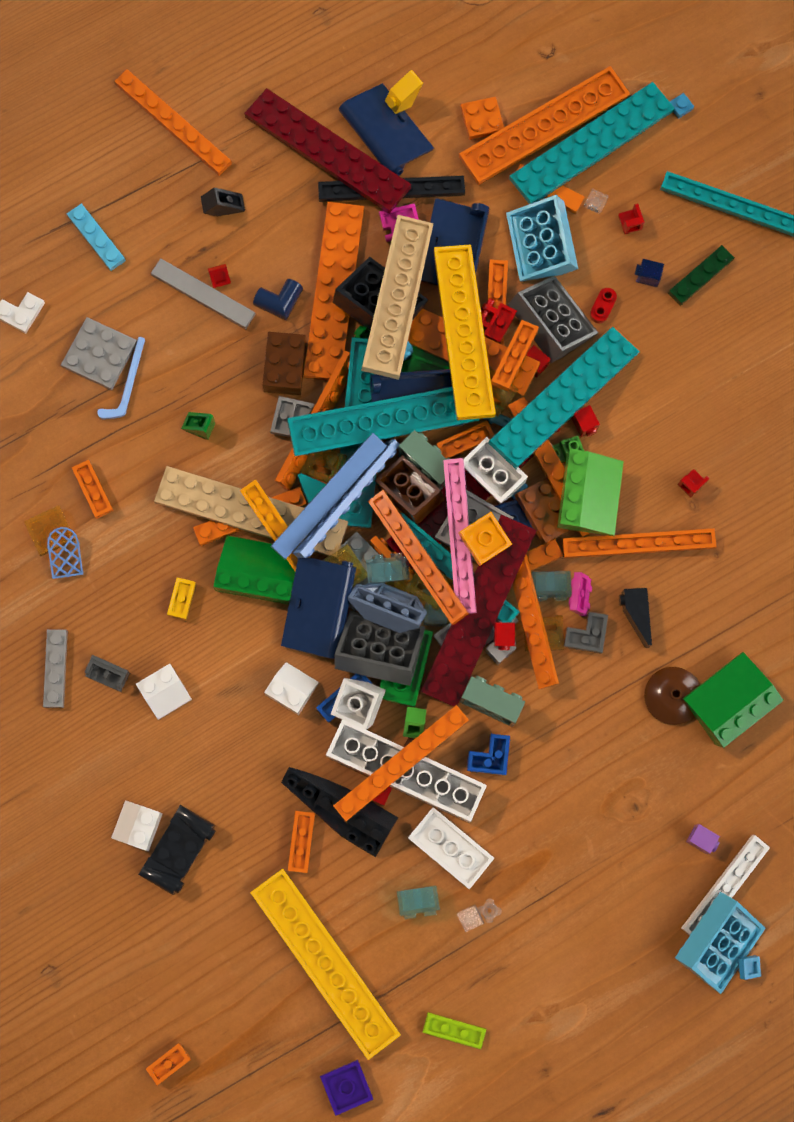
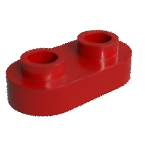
[590,288,617,323]

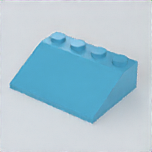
[506,195,578,282]
[675,892,766,994]

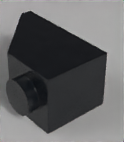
[201,187,245,217]

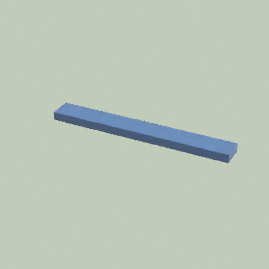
[270,433,387,559]

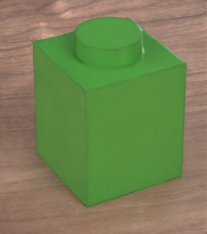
[403,707,427,738]

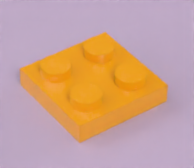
[458,512,512,566]

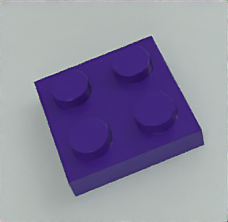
[320,1059,373,1116]

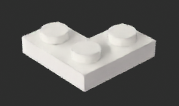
[0,292,45,334]

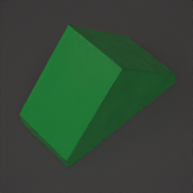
[181,412,215,440]

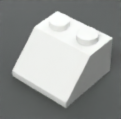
[264,662,319,716]
[136,664,192,720]
[331,678,386,730]
[111,800,163,851]

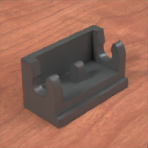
[85,655,130,692]

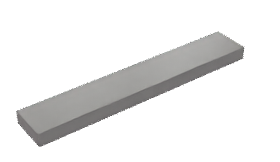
[151,258,256,329]

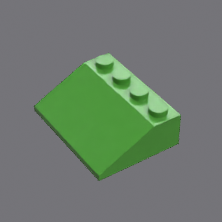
[557,449,624,536]

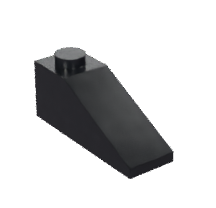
[619,588,652,648]

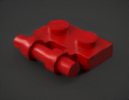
[481,298,517,343]

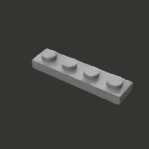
[43,629,68,708]

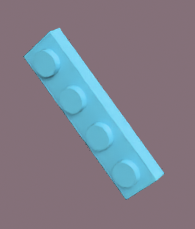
[67,203,126,271]

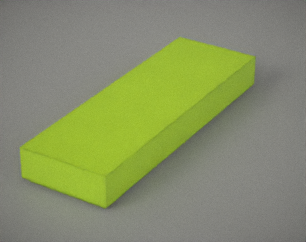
[422,1012,486,1049]

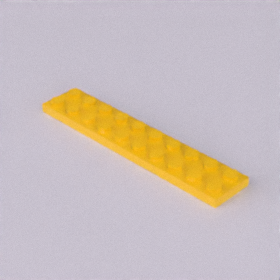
[434,245,496,420]
[250,869,401,1060]

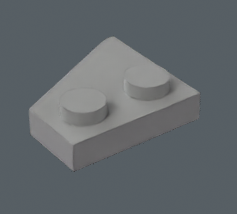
[270,396,314,437]

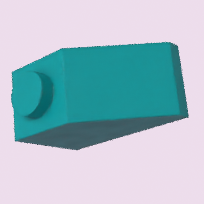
[298,473,326,504]

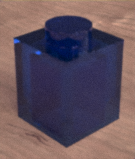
[634,259,664,287]

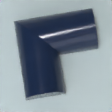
[253,279,303,321]

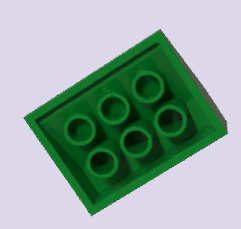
[213,535,295,605]
[683,652,784,748]

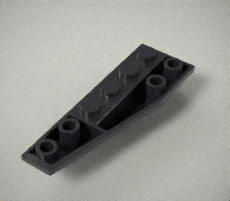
[281,767,398,857]

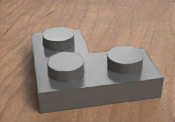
[564,612,608,654]

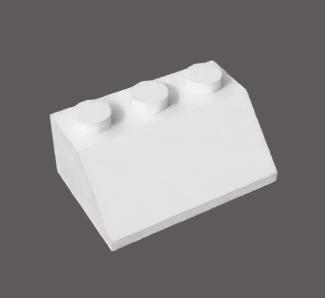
[464,437,528,504]

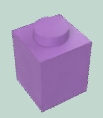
[686,824,720,854]

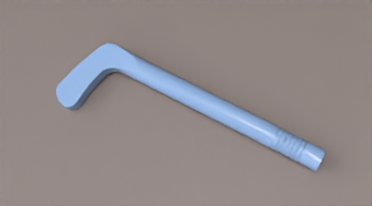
[98,337,145,419]

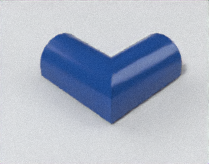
[467,734,510,775]

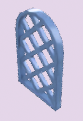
[47,527,83,579]

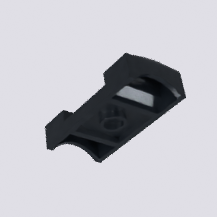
[138,805,216,895]

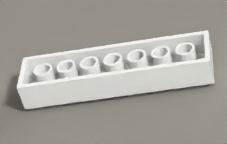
[326,719,487,823]

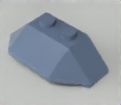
[348,583,427,633]

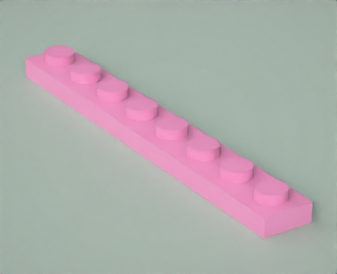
[443,458,477,614]

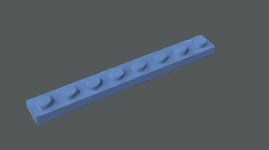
[293,439,400,558]

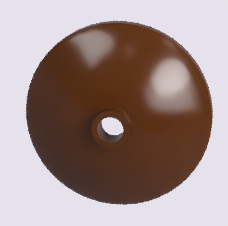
[644,667,700,725]

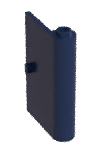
[339,83,434,176]
[421,198,490,285]
[370,369,464,427]
[281,557,357,659]

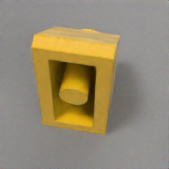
[385,70,423,114]

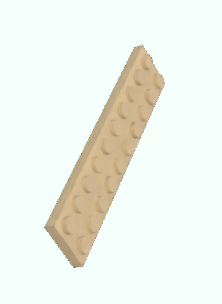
[361,215,434,380]
[154,466,348,559]

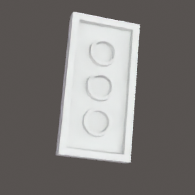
[408,807,494,889]

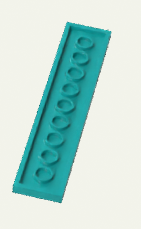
[509,82,675,204]
[488,327,640,469]
[338,337,376,528]
[287,387,480,457]

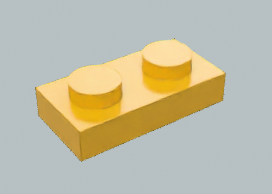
[167,578,196,620]

